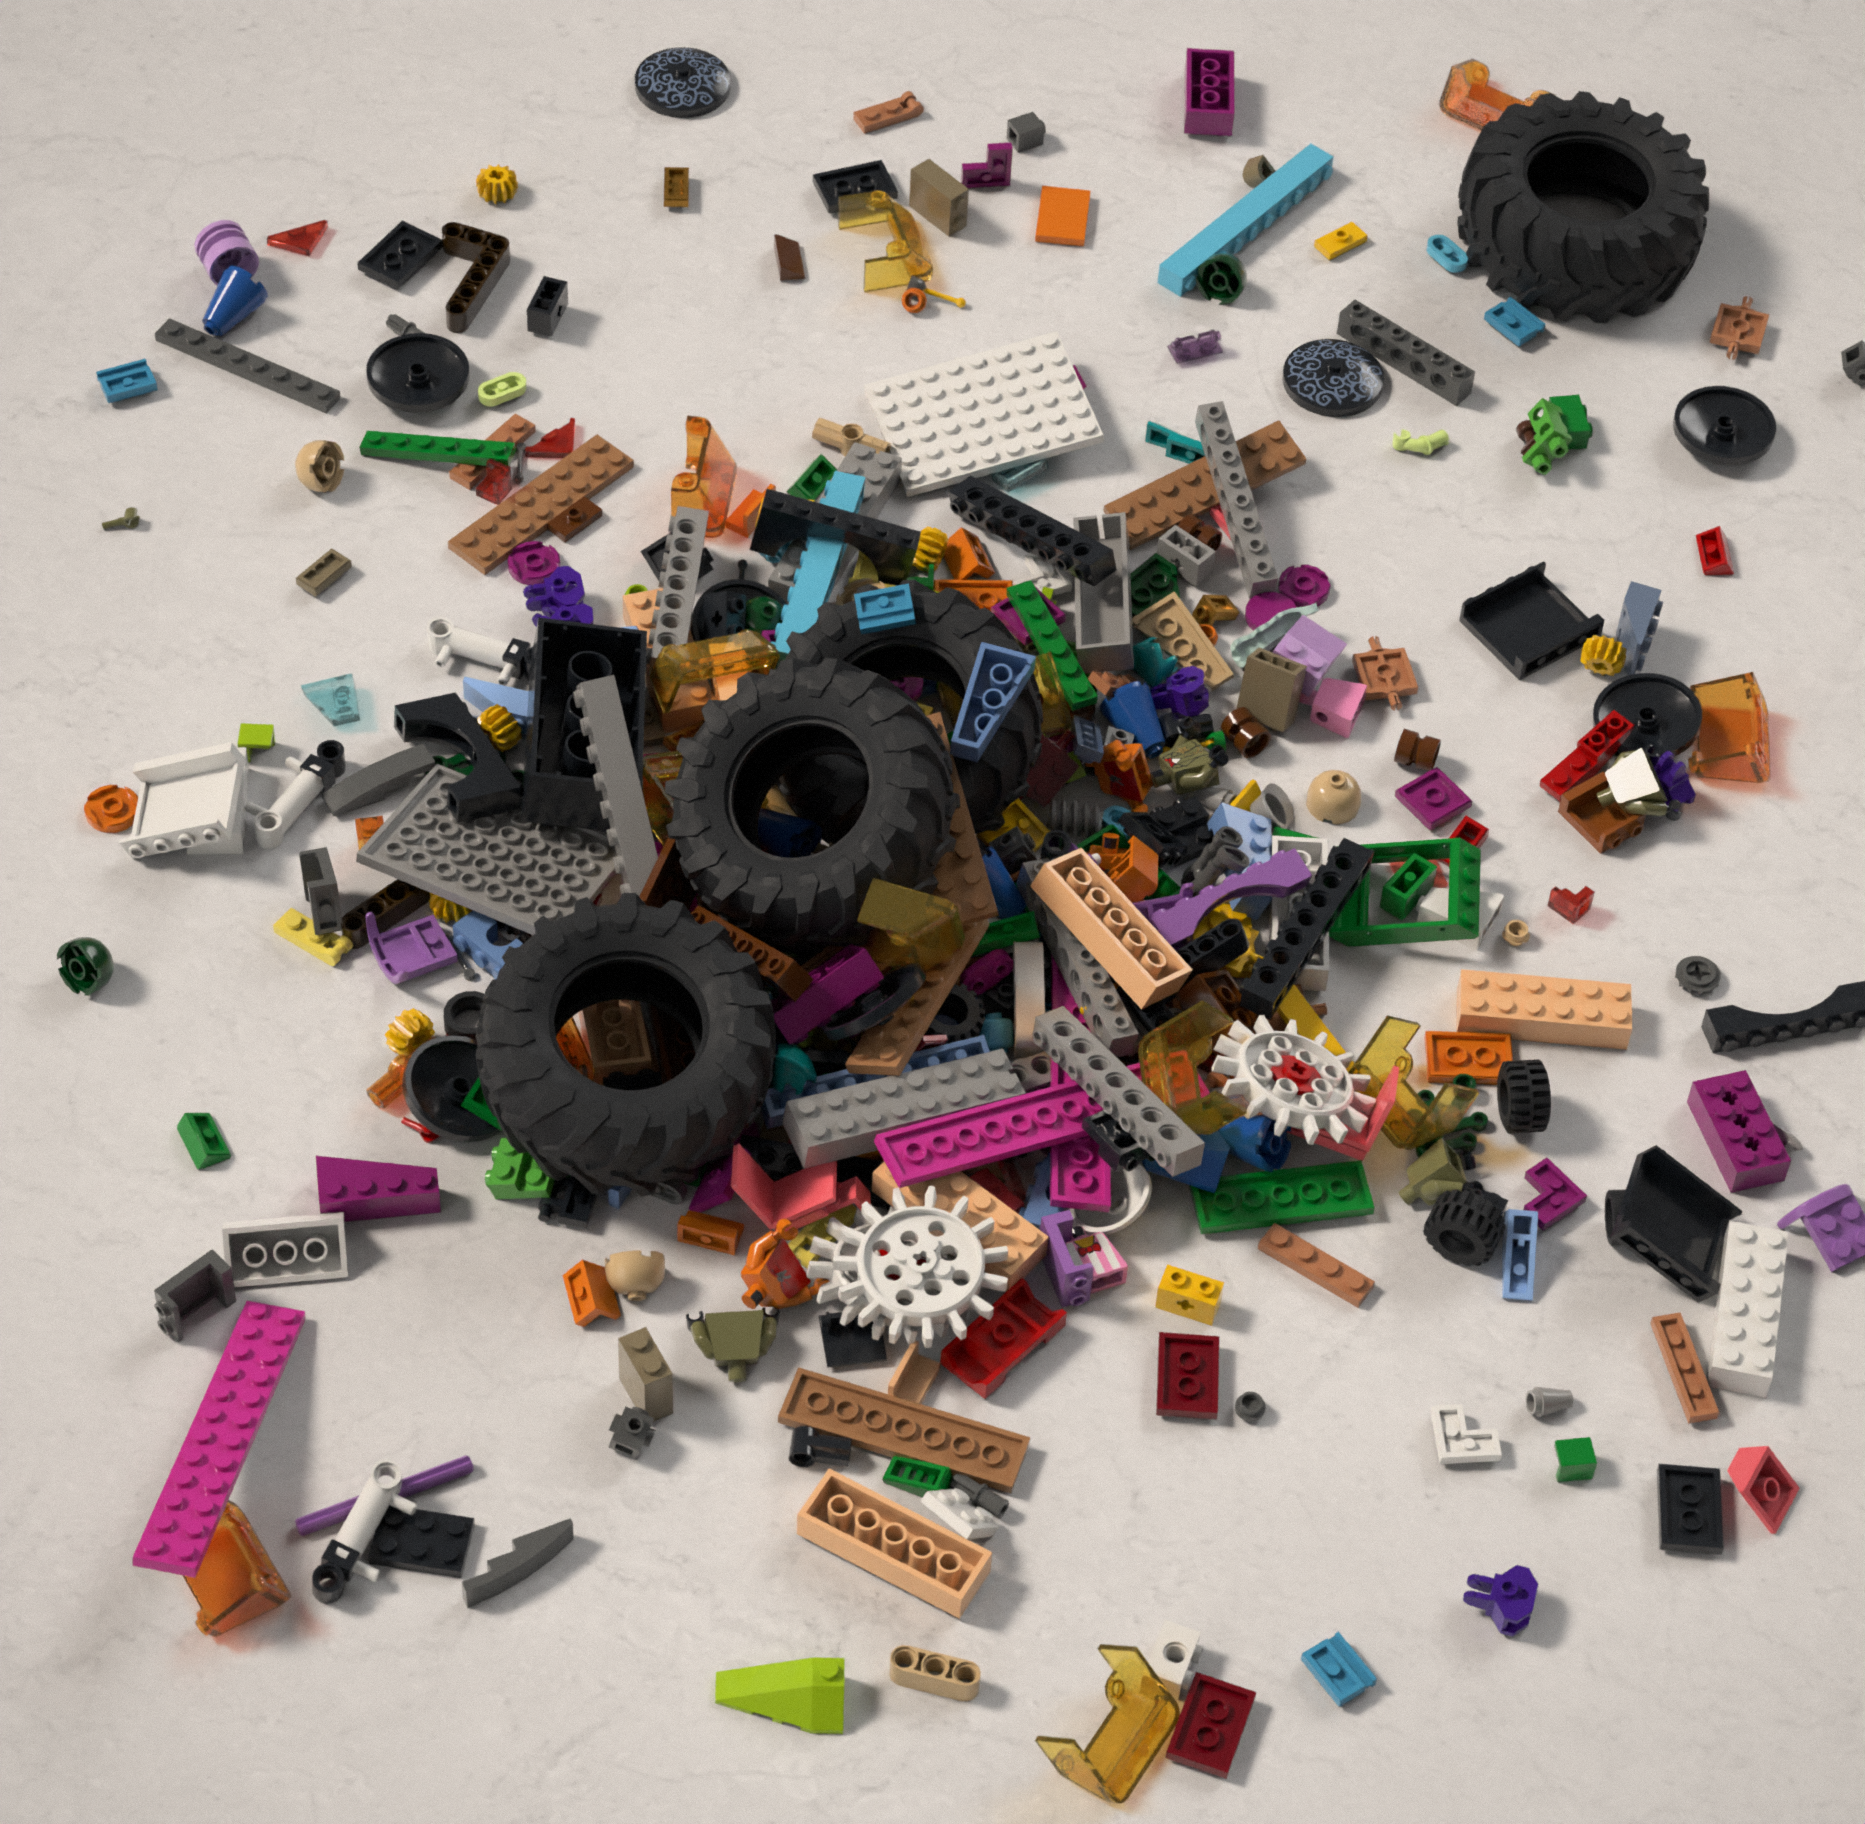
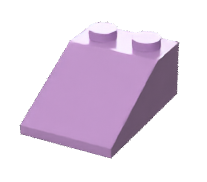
[1272,615,1347,697]

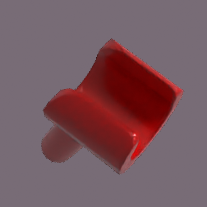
[401,1117,439,1143]

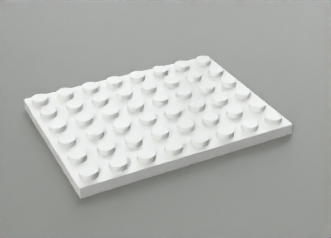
[864,331,1104,497]

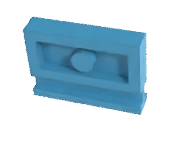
[1484,297,1546,346]
[96,359,158,403]
[854,584,916,635]
[1301,1631,1377,1707]

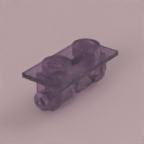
[1167,329,1223,364]

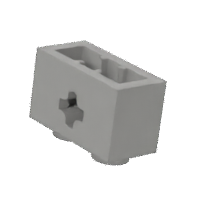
[1157,525,1216,587]

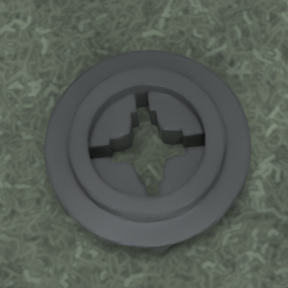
[1675,956,1721,995]

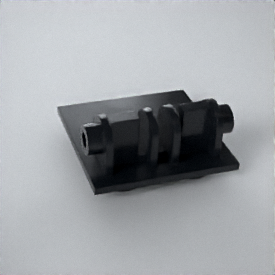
[819,1311,887,1368]

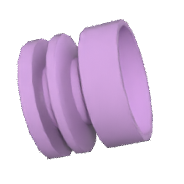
[194,220,259,285]

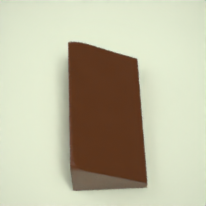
[774,234,805,281]

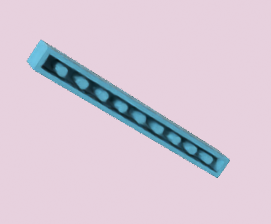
[1158,143,1334,297]
[768,471,866,670]

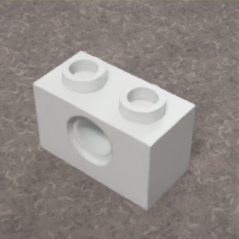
[1142,1620,1204,1700]

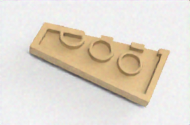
[1132,591,1234,692]

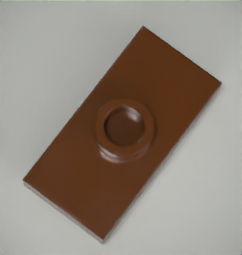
[547,496,603,542]

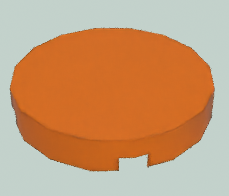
[84,785,138,833]

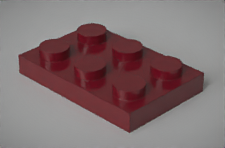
[1156,1332,1219,1420]
[1165,1672,1257,1779]

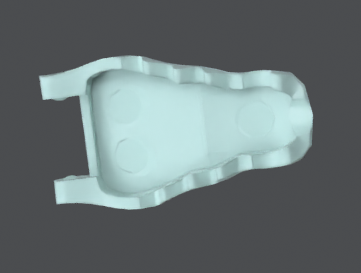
[1230,603,1319,668]

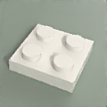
[920,1488,1000,1539]

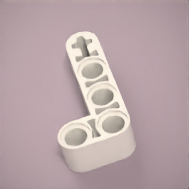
[1013,942,1045,1058]

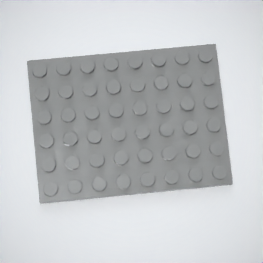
[356,764,617,935]

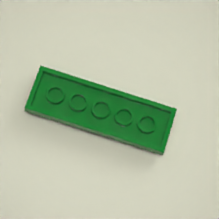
[1189,1160,1375,1235]

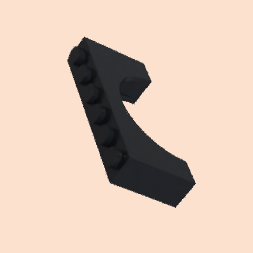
[749,489,921,586]
[394,692,523,823]

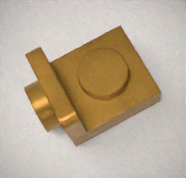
[1192,595,1240,626]

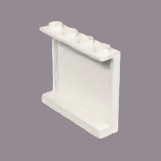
[119,742,245,859]

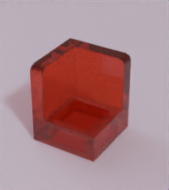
[476,459,512,505]
[1547,886,1595,924]

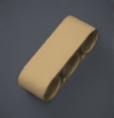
[889,1645,981,1701]

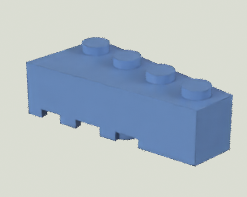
[950,642,1036,762]
[1207,802,1272,920]

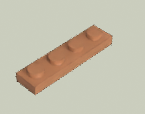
[449,413,536,490]
[1258,1223,1375,1308]
[1650,1312,1719,1424]

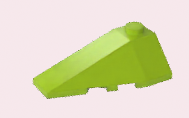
[715,1657,845,1734]

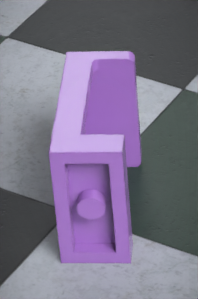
[1040,1210,1094,1308]

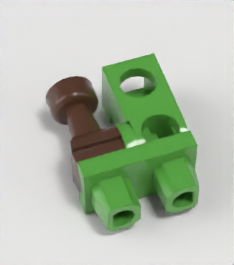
[1516,398,1572,475]

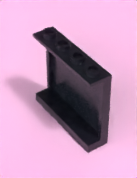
[1459,561,1605,680]
[1611,1145,1742,1303]

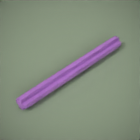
[295,1455,473,1536]

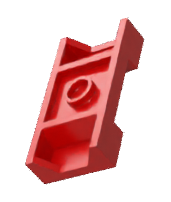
[940,1278,1067,1399]

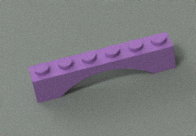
[1150,848,1312,951]

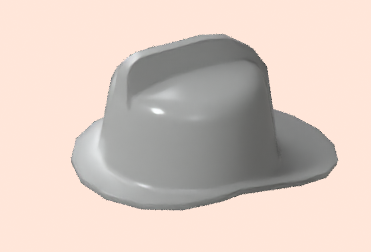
[1250,783,1294,833]

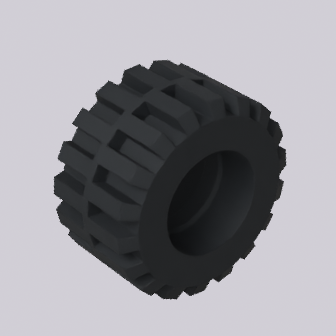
[924,982,985,1045]
[1497,1059,1551,1134]
[1423,1189,1506,1266]

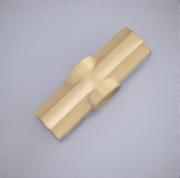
[812,418,891,456]

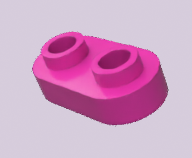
[960,949,1013,996]

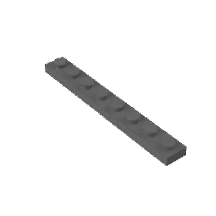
[155,318,341,414]

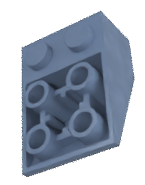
[1616,581,1664,675]

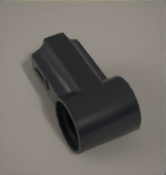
[1159,713,1214,748]
[788,1426,852,1467]

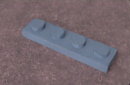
[1070,715,1104,764]

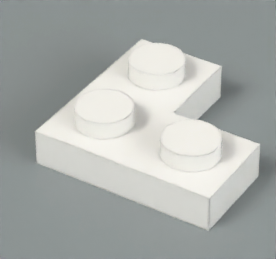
[1013,554,1072,597]
[1431,1404,1502,1464]

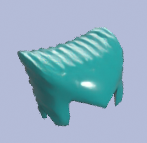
[1132,637,1178,688]
[771,1043,817,1095]

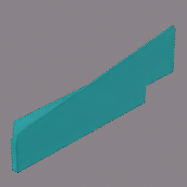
[1145,421,1205,464]

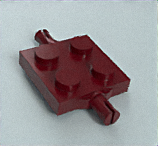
[1019,730,1080,808]

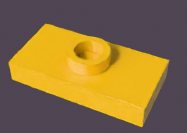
[1314,222,1368,261]

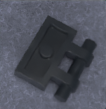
[538,1176,598,1229]

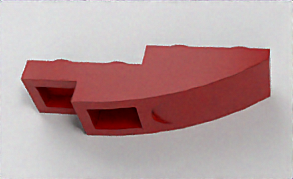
[1540,710,1634,802]

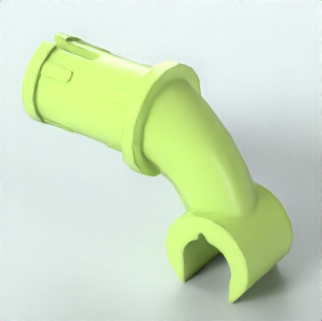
[1392,429,1449,455]

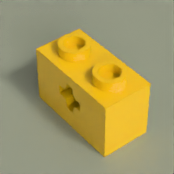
[1155,1264,1224,1326]

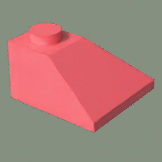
[1727,1446,1800,1534]

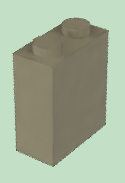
[909,159,969,237]
[1236,647,1307,732]
[618,1327,673,1422]

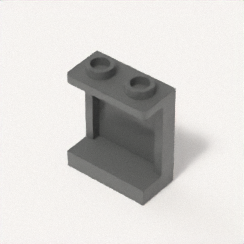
[299,847,343,935]
[154,1249,236,1342]

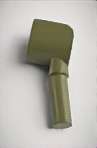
[102,507,140,529]

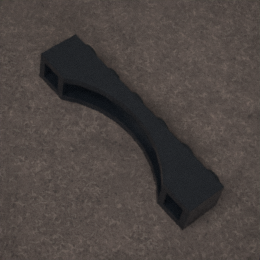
[1701,981,1865,1053]

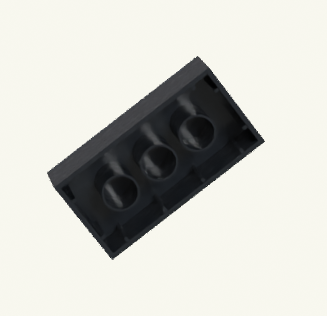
[521,617,647,832]

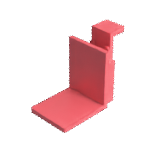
[1287,1065,1399,1161]
[731,1144,871,1232]

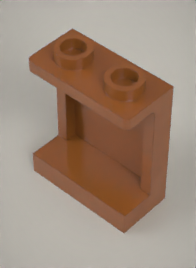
[1558,772,1646,854]

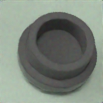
[1235,1392,1266,1421]

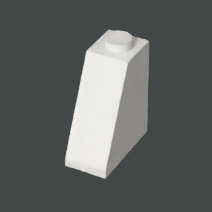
[1415,887,1504,950]

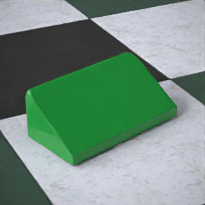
[786,454,837,500]
[177,1113,231,1169]

